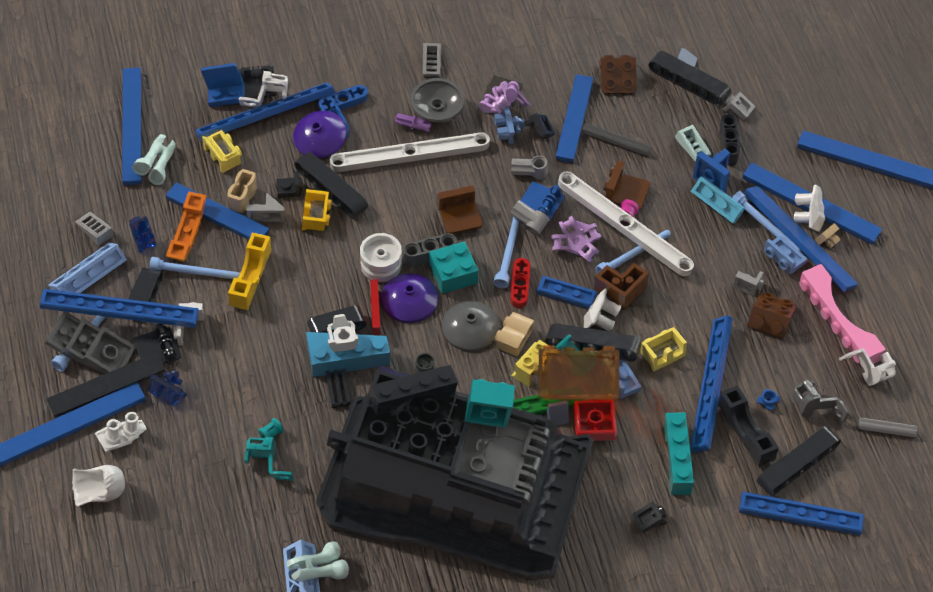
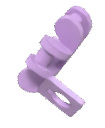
[478,81,530,114]
[551,216,602,262]

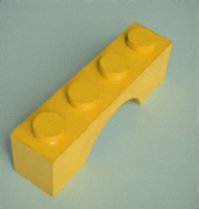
[228,233,272,310]

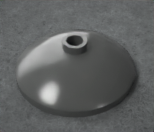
[410,78,464,122]
[442,301,500,352]

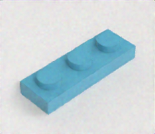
[691,176,745,223]

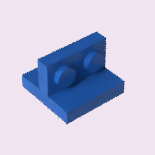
[693,149,730,193]

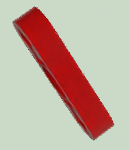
[510,258,530,308]

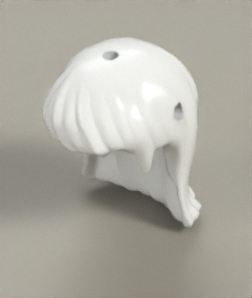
[72,465,125,507]

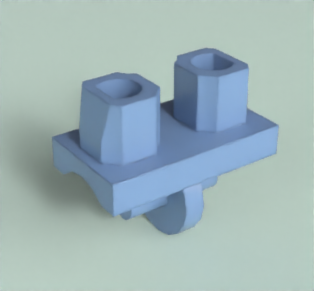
[494,107,525,144]

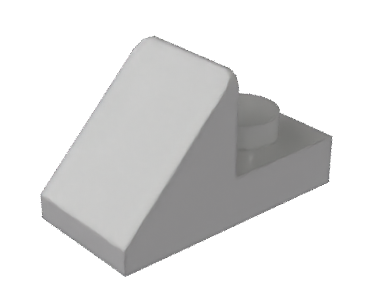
[247,193,285,222]

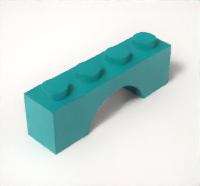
[663,412,694,495]

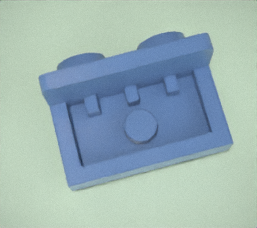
[764,235,807,275]
[601,358,641,399]

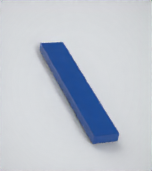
[556,74,593,163]
[166,182,270,240]
[739,491,864,535]

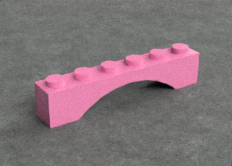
[799,264,886,368]

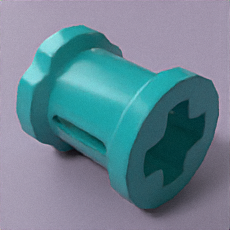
[257,418,284,438]

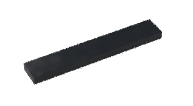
[46,352,166,418]

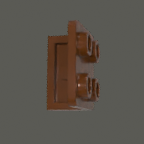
[599,55,637,93]
[603,160,650,210]
[437,185,482,234]
[747,293,797,339]

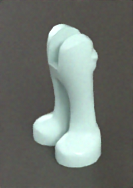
[132,134,176,185]
[286,542,349,582]

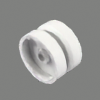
[360,233,402,282]

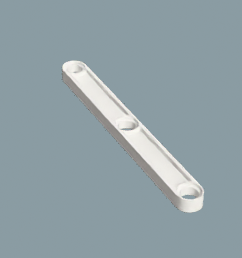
[330,133,490,172]
[558,172,694,276]

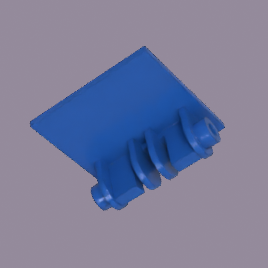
[520,181,566,222]

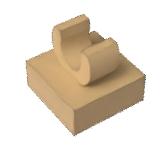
[815,223,840,248]

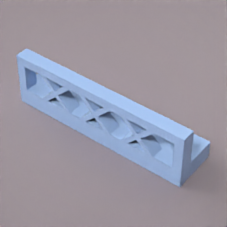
[48,243,127,293]
[283,540,320,592]

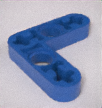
[319,85,368,139]

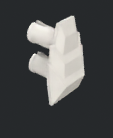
[794,185,825,232]
[584,288,621,332]
[95,412,147,452]

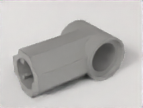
[511,156,548,180]
[510,200,550,235]

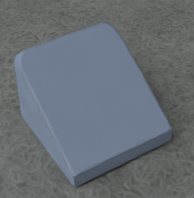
[678,48,698,67]
[547,400,569,426]

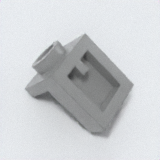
[723,92,756,120]
[733,271,765,296]

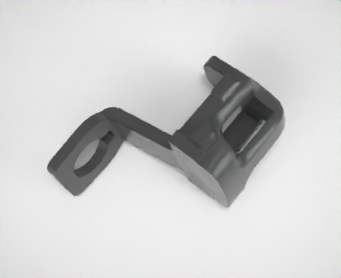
[792,380,849,424]

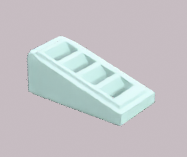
[675,125,711,161]

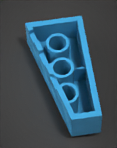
[306,332,390,377]

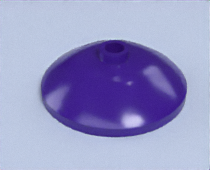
[293,111,347,159]
[381,273,438,323]

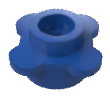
[757,389,781,410]

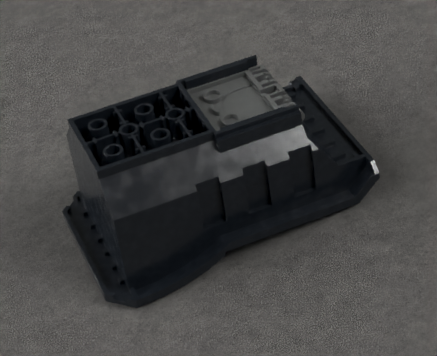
[316,366,594,580]

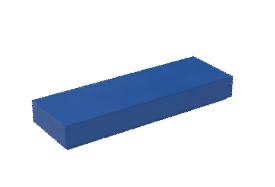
[537,276,597,309]

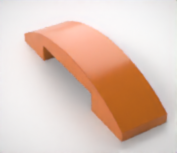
[166,191,207,262]

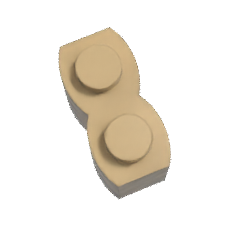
[228,169,257,214]
[494,312,534,356]

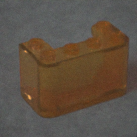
[538,345,619,401]

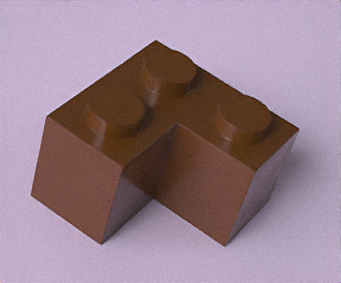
[594,263,649,310]

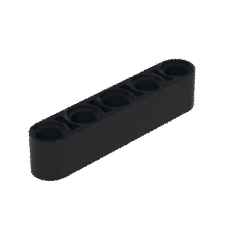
[648,51,732,106]
[294,152,368,219]
[545,323,642,362]
[756,426,841,497]

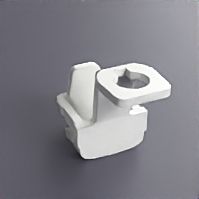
[239,71,288,107]
[327,314,359,352]
[839,349,896,386]

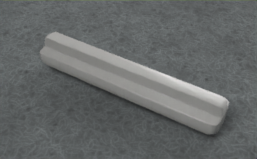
[858,418,918,437]

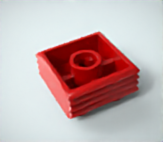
[574,400,617,441]

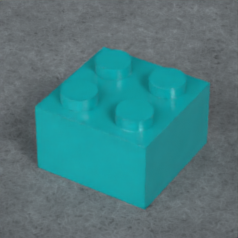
[429,241,478,294]
[465,379,515,428]

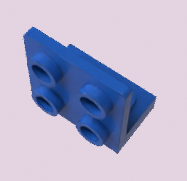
[201,63,245,107]

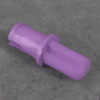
[395,113,432,132]

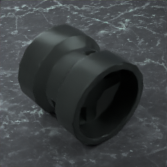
[416,353,435,374]

